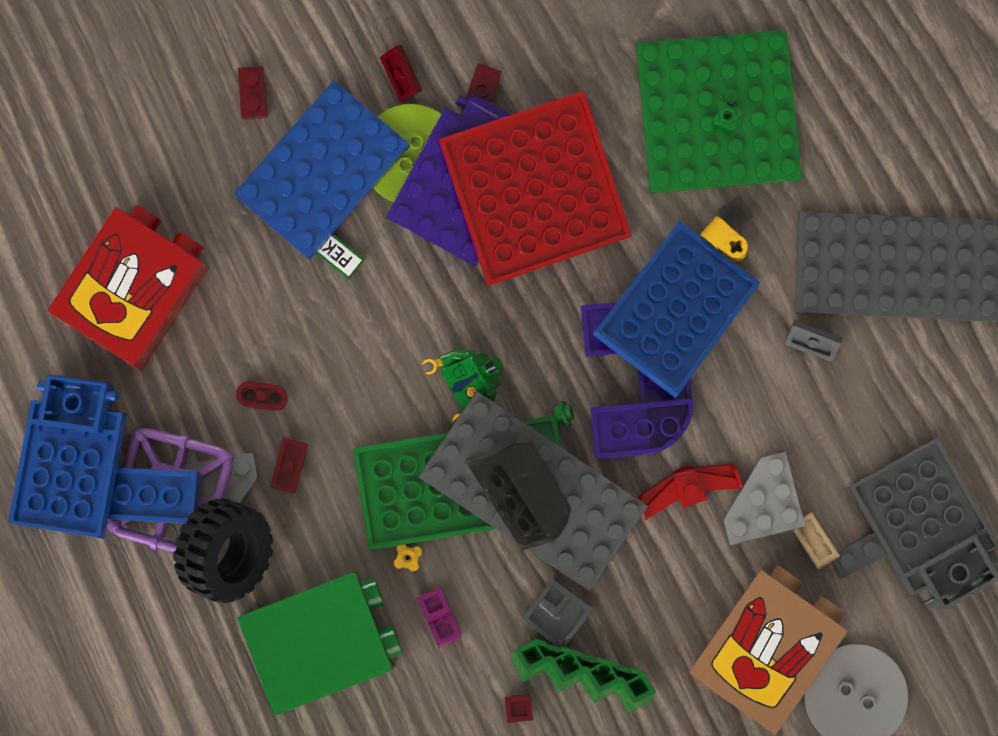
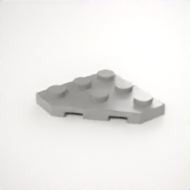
[724,452,805,546]
[184,453,258,507]

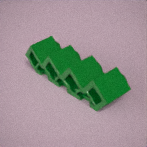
[511,639,656,713]

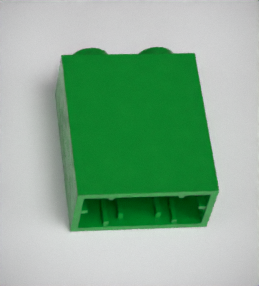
[237,572,403,716]

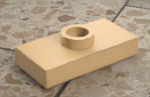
[793,512,840,570]

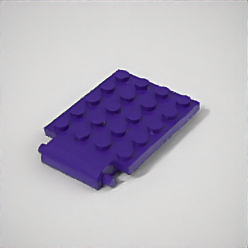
[385,93,511,266]

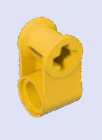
[699,216,748,263]

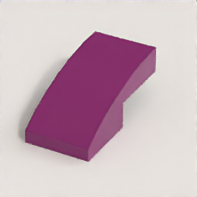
[417,587,463,648]

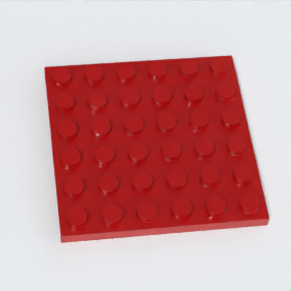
[438,91,632,286]

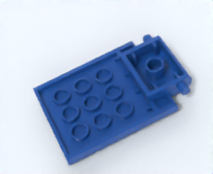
[8,374,127,539]

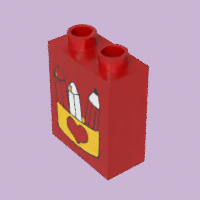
[47,204,208,371]

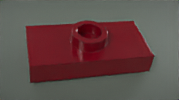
[461,63,502,112]

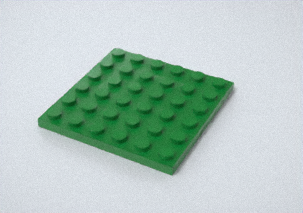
[635,30,802,194]

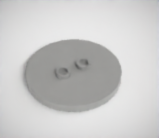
[804,644,908,736]

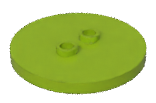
[373,104,441,202]

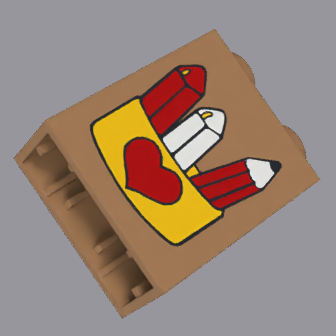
[689,565,848,735]

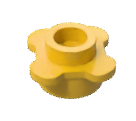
[394,545,422,572]

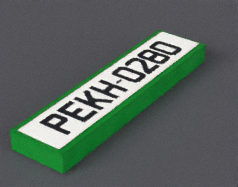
[316,234,365,280]

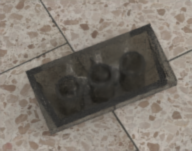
[467,443,571,550]

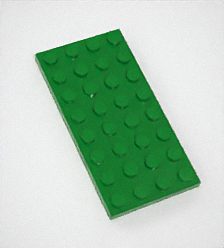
[353,415,561,550]

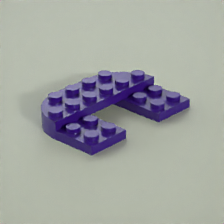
[581,302,693,459]

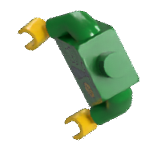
[422,349,503,422]

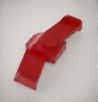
[637,464,743,521]

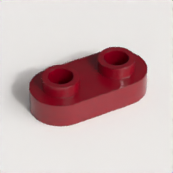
[236,381,288,411]

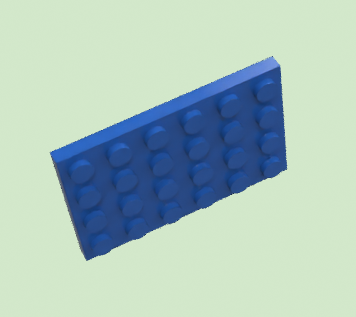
[234,80,410,260]
[593,221,760,398]

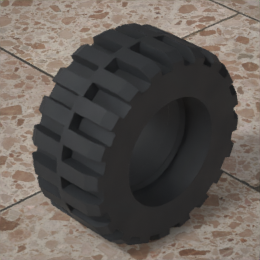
[173,498,273,604]

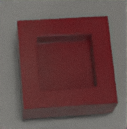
[504,694,533,723]

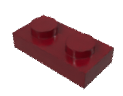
[379,45,423,103]
[238,66,267,120]
[270,437,309,494]

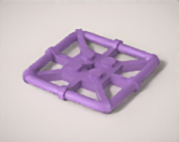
[107,427,234,552]

